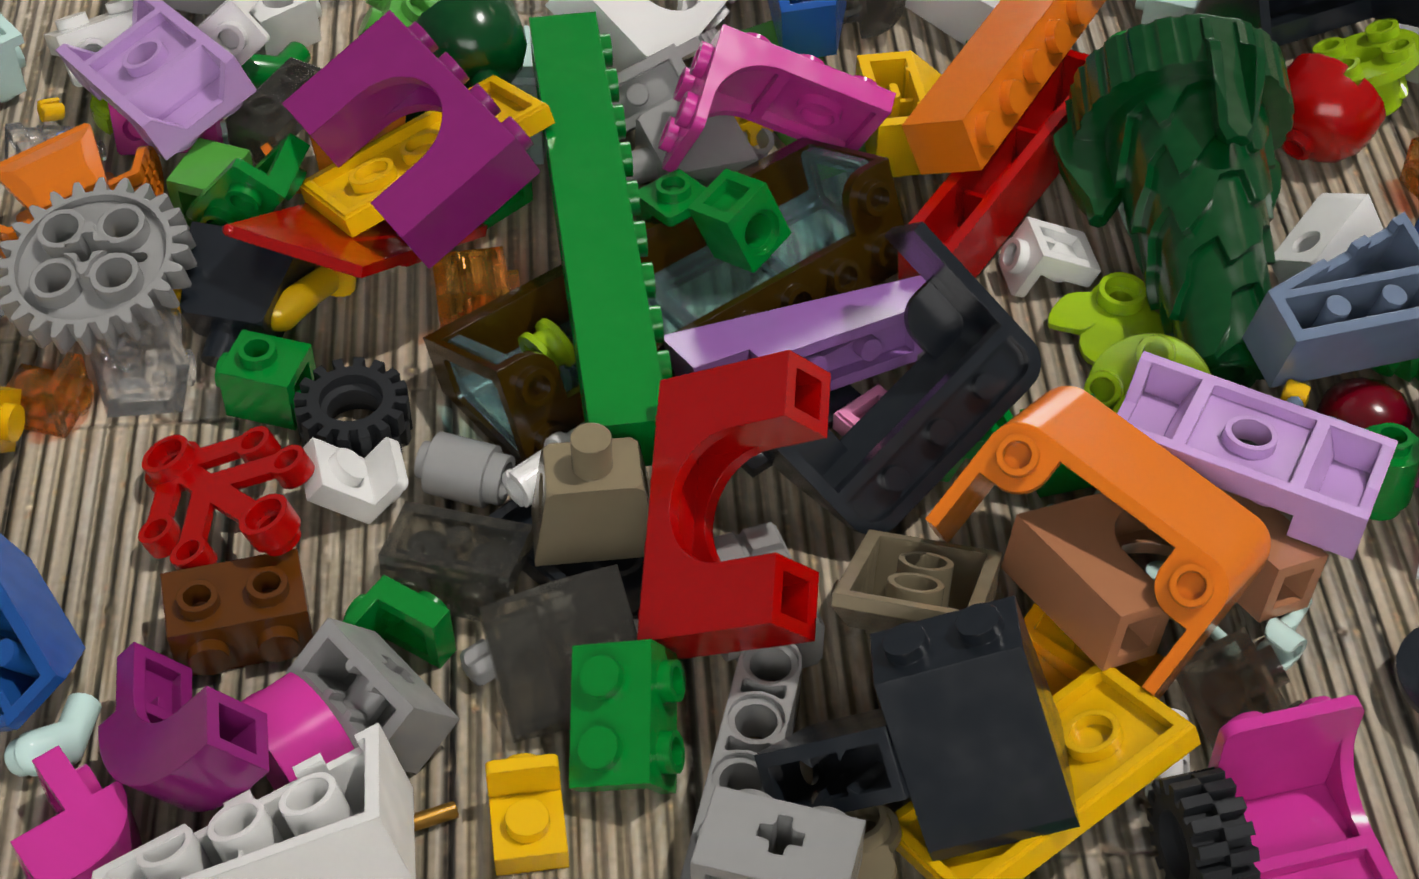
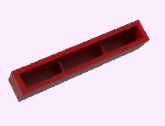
[898,49,1089,280]

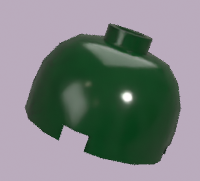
[416,0,527,89]

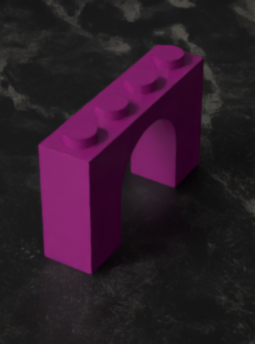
[282,10,541,269]

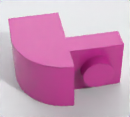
[241,672,355,791]
[10,745,142,879]

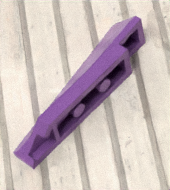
[663,275,926,391]

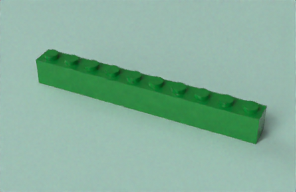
[529,11,672,466]

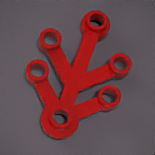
[138,426,315,570]

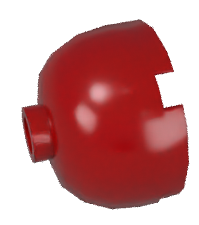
[1281,53,1386,163]

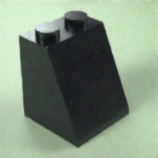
[870,595,1080,862]

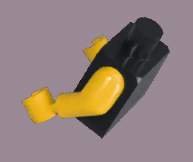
[173,221,356,368]

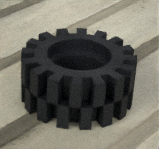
[293,357,413,458]
[1147,767,1261,879]

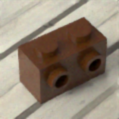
[160,548,314,677]

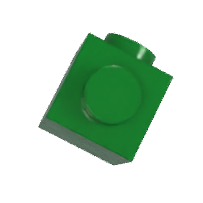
[215,329,316,430]

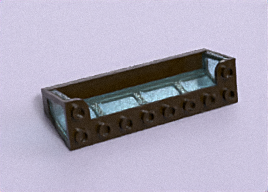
[423,137,904,466]

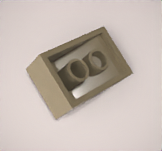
[831,529,1003,637]

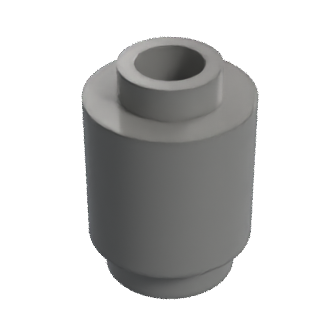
[414,431,515,508]

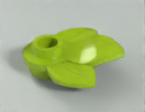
[1047,272,1164,366]

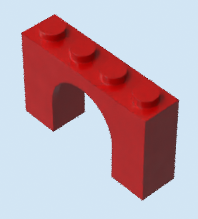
[637,350,831,659]

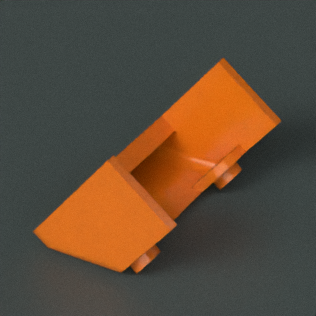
[925,386,1271,699]

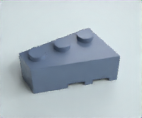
[1242,212,1419,388]

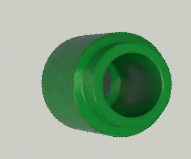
[1365,423,1419,521]

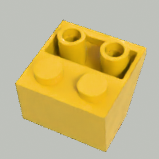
[855,50,942,177]

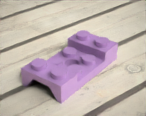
[55,0,257,161]
[1117,351,1398,560]

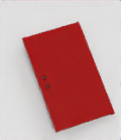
[222,203,488,279]

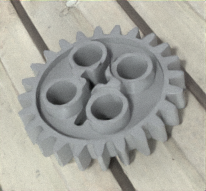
[0,177,197,355]

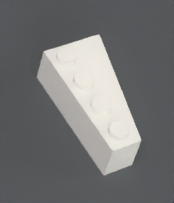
[91,722,416,879]

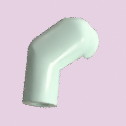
[4,693,102,777]

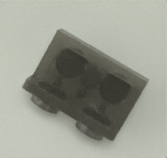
[225,57,322,167]

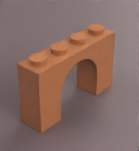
[1001,488,1329,671]

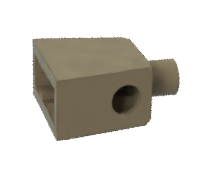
[531,423,650,566]

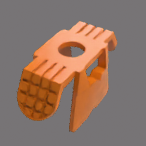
[0,123,164,259]

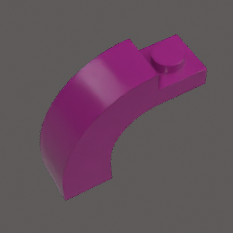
[98,642,269,812]

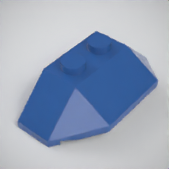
[0,533,86,732]

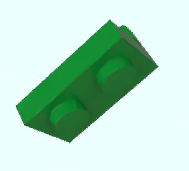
[186,132,310,226]
[569,639,686,794]

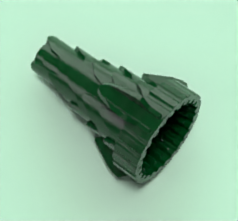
[1052,13,1295,388]

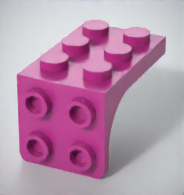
[658,24,896,173]
[1208,695,1398,879]

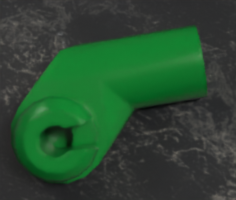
[241,41,311,92]

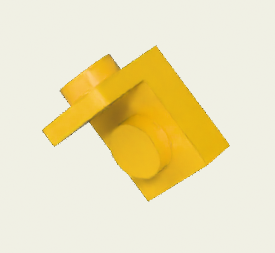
[485,753,570,876]

